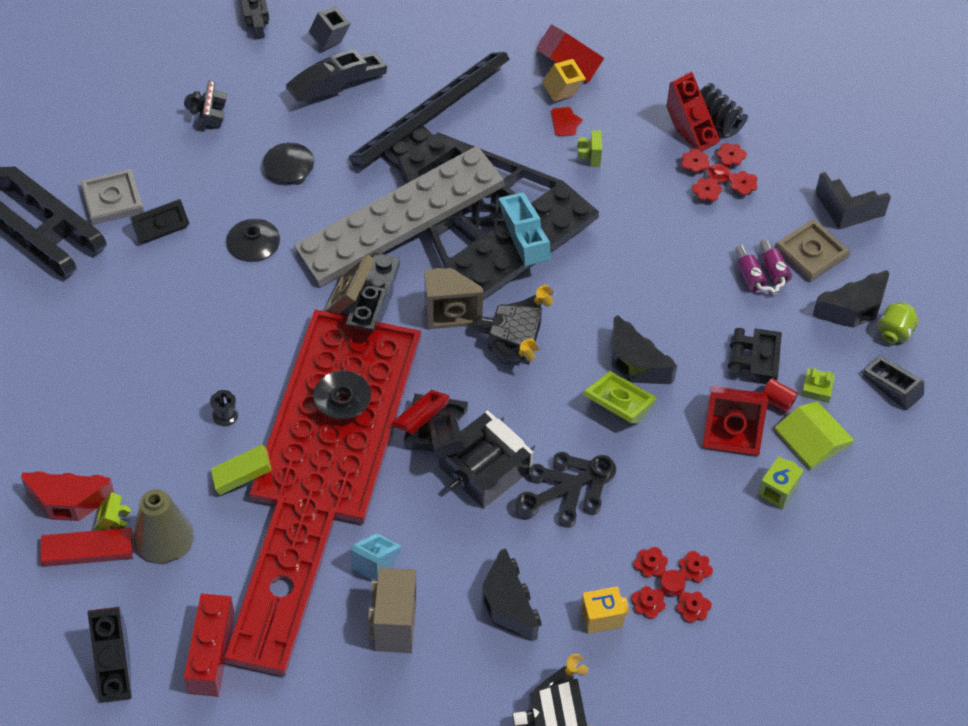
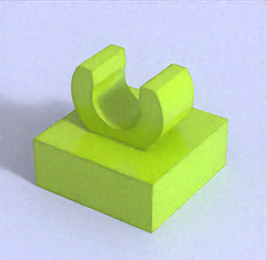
[577,130,602,167]
[801,368,835,403]
[94,492,131,530]

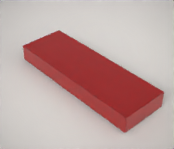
[40,527,133,567]

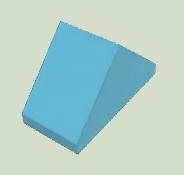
[351,533,402,580]

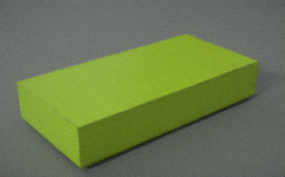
[211,444,272,495]

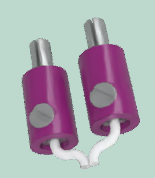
[735,239,792,294]

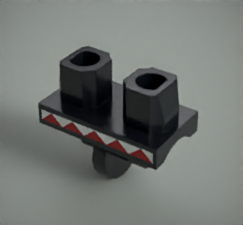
[184,80,227,132]

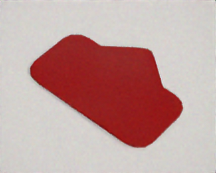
[551,107,583,136]

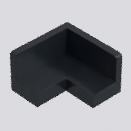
[815,172,891,230]

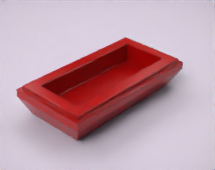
[391,390,450,434]

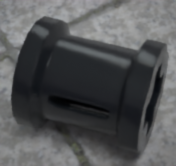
[210,390,238,427]

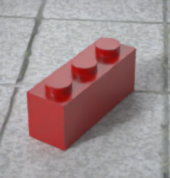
[184,593,235,697]

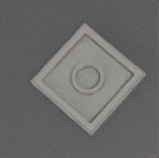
[80,169,144,225]

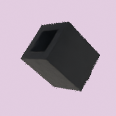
[308,6,350,50]

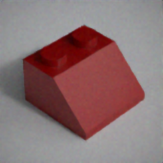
[702,385,768,455]

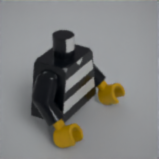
[512,654,589,726]

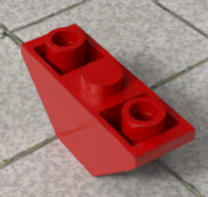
[666,71,720,152]
[21,471,115,521]

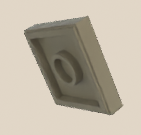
[774,219,851,283]
[324,254,375,314]

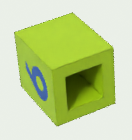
[757,456,804,509]

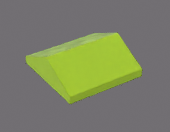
[583,371,657,424]
[774,401,855,471]

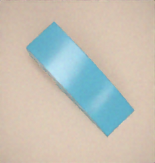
[498,192,551,266]

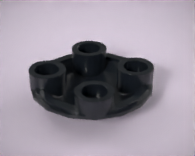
[263,142,315,185]

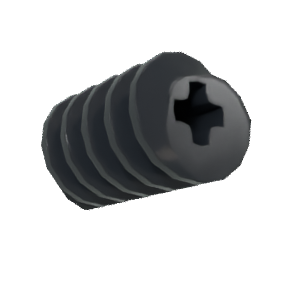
[700,83,748,137]

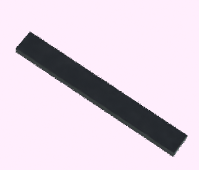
[348,52,510,165]

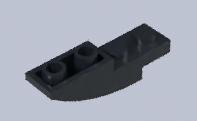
[286,49,387,102]
[346,253,400,333]

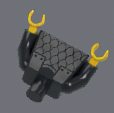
[475,285,554,365]

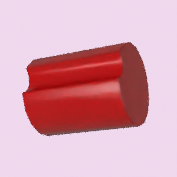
[763,378,798,413]

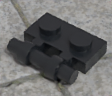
[728,328,782,382]

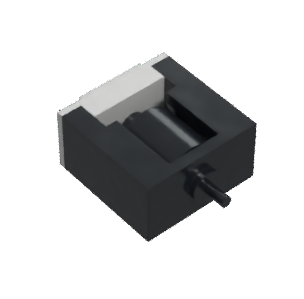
[439,410,535,509]

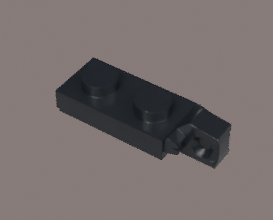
[241,0,269,38]

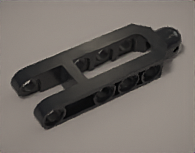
[0,166,107,278]

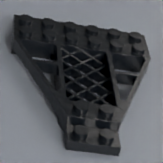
[383,125,599,299]

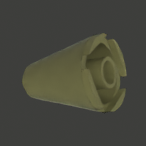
[134,489,194,565]

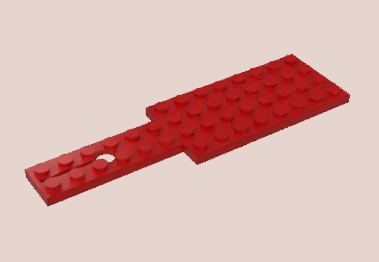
[224,309,421,676]

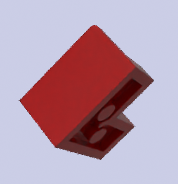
[536,24,604,82]

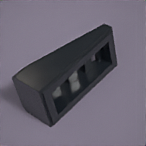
[862,355,924,410]

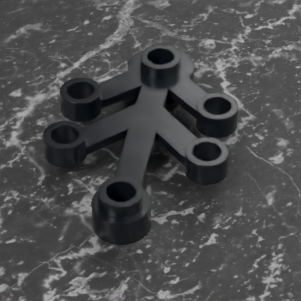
[516,452,616,528]

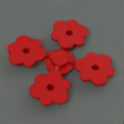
[681,143,758,201]
[631,547,713,623]

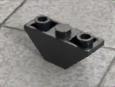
[813,270,890,328]
[612,315,677,384]
[482,549,542,641]
[87,607,132,702]

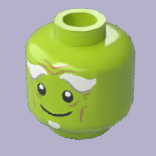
[877,302,919,344]

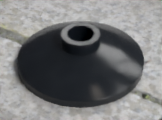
[227,219,280,262]
[314,370,371,420]

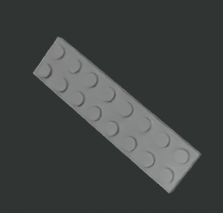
[294,145,505,287]

